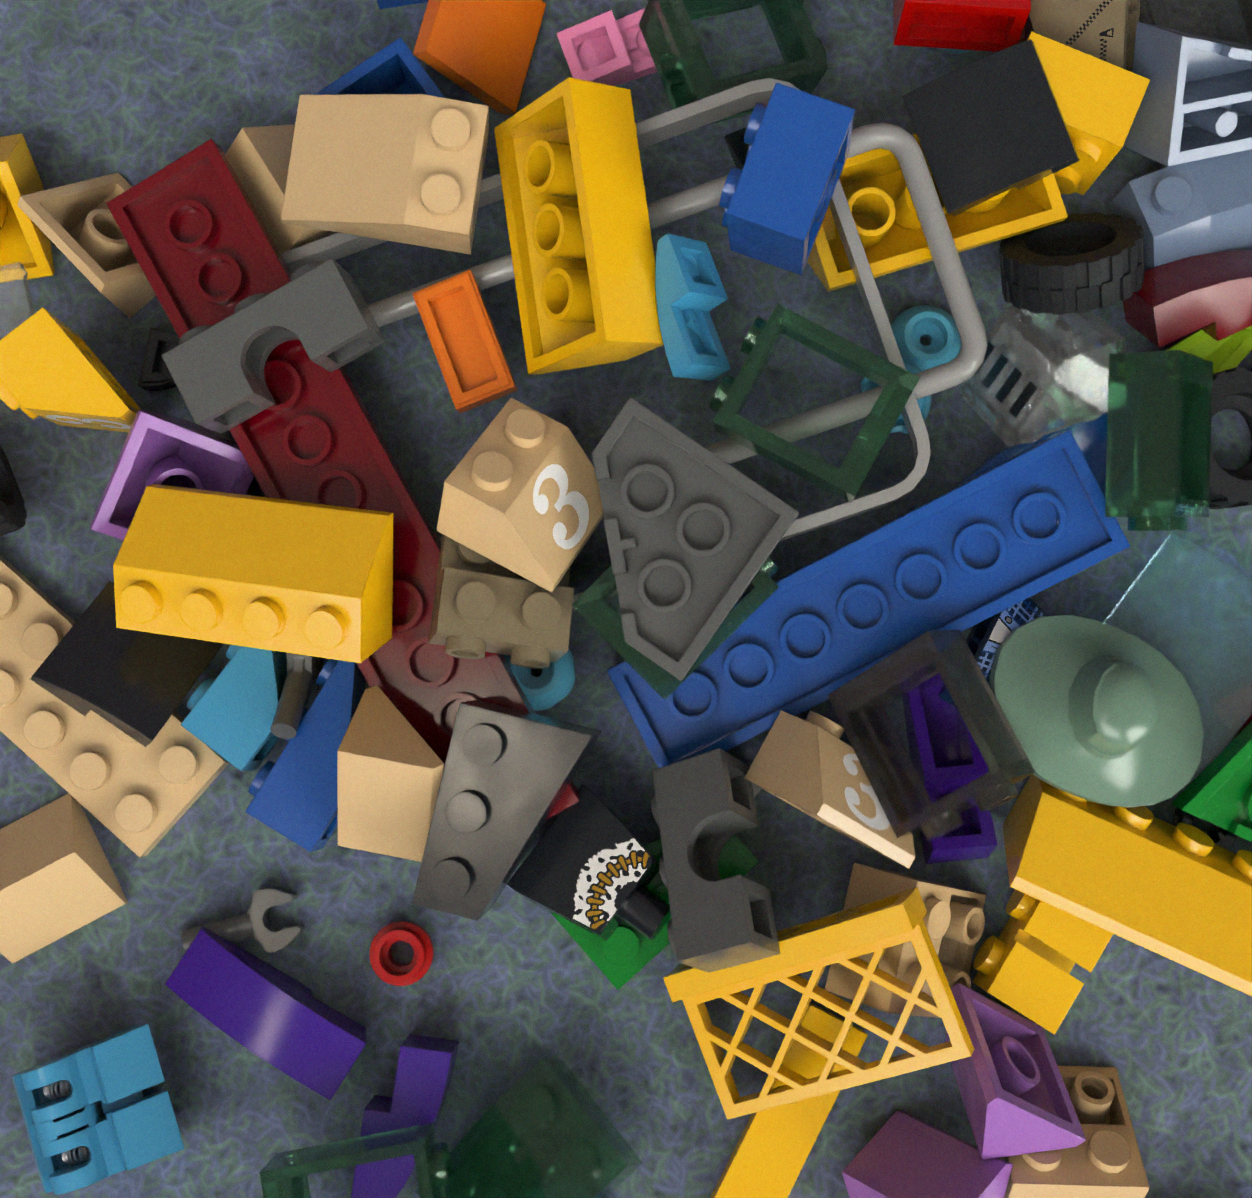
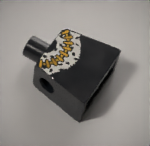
[507,784,671,941]

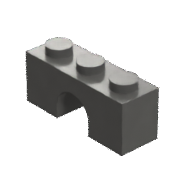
[161,259,386,434]
[651,748,780,973]

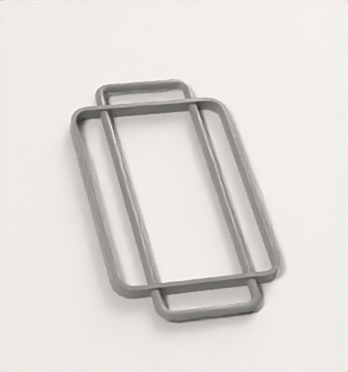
[203,78,987,612]

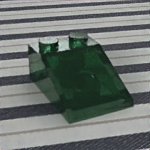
[416,1058,643,1198]

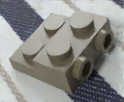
[428,534,574,669]

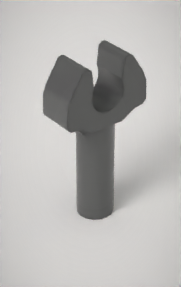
[270,653,323,739]
[182,886,305,953]

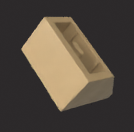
[825,863,986,1018]
[1000,1066,1150,1198]

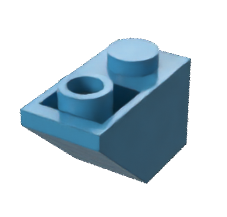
[181,645,288,771]

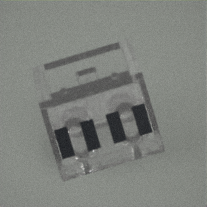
[956,306,1129,448]

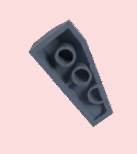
[1106,149,1252,271]

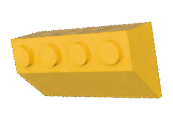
[494,77,664,375]
[807,133,1068,292]
[113,484,393,663]
[1002,774,1252,996]

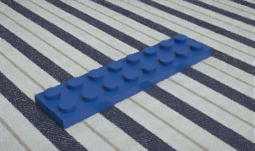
[607,429,1130,768]

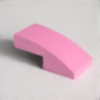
[556,0,692,86]

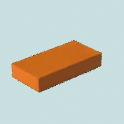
[412,270,518,414]

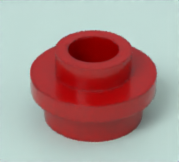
[369,920,434,986]

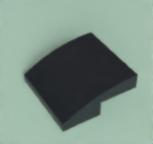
[902,39,1080,216]
[30,581,223,747]

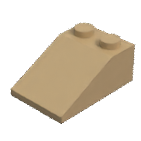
[281,94,489,255]

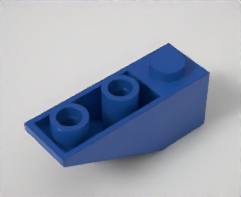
[245,659,365,852]

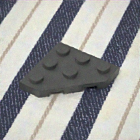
[592,397,799,681]

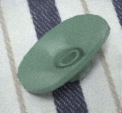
[989,615,1204,807]

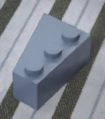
[1125,21,1252,167]

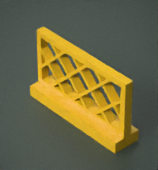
[663,887,975,1120]

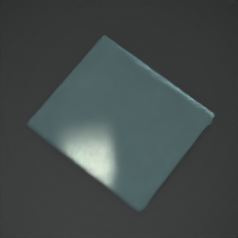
[1103,530,1252,775]

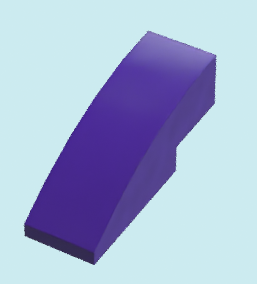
[900,657,998,864]
[165,926,367,1100]
[351,1034,459,1198]

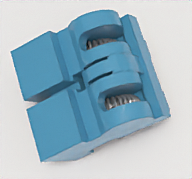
[12,1024,184,1195]

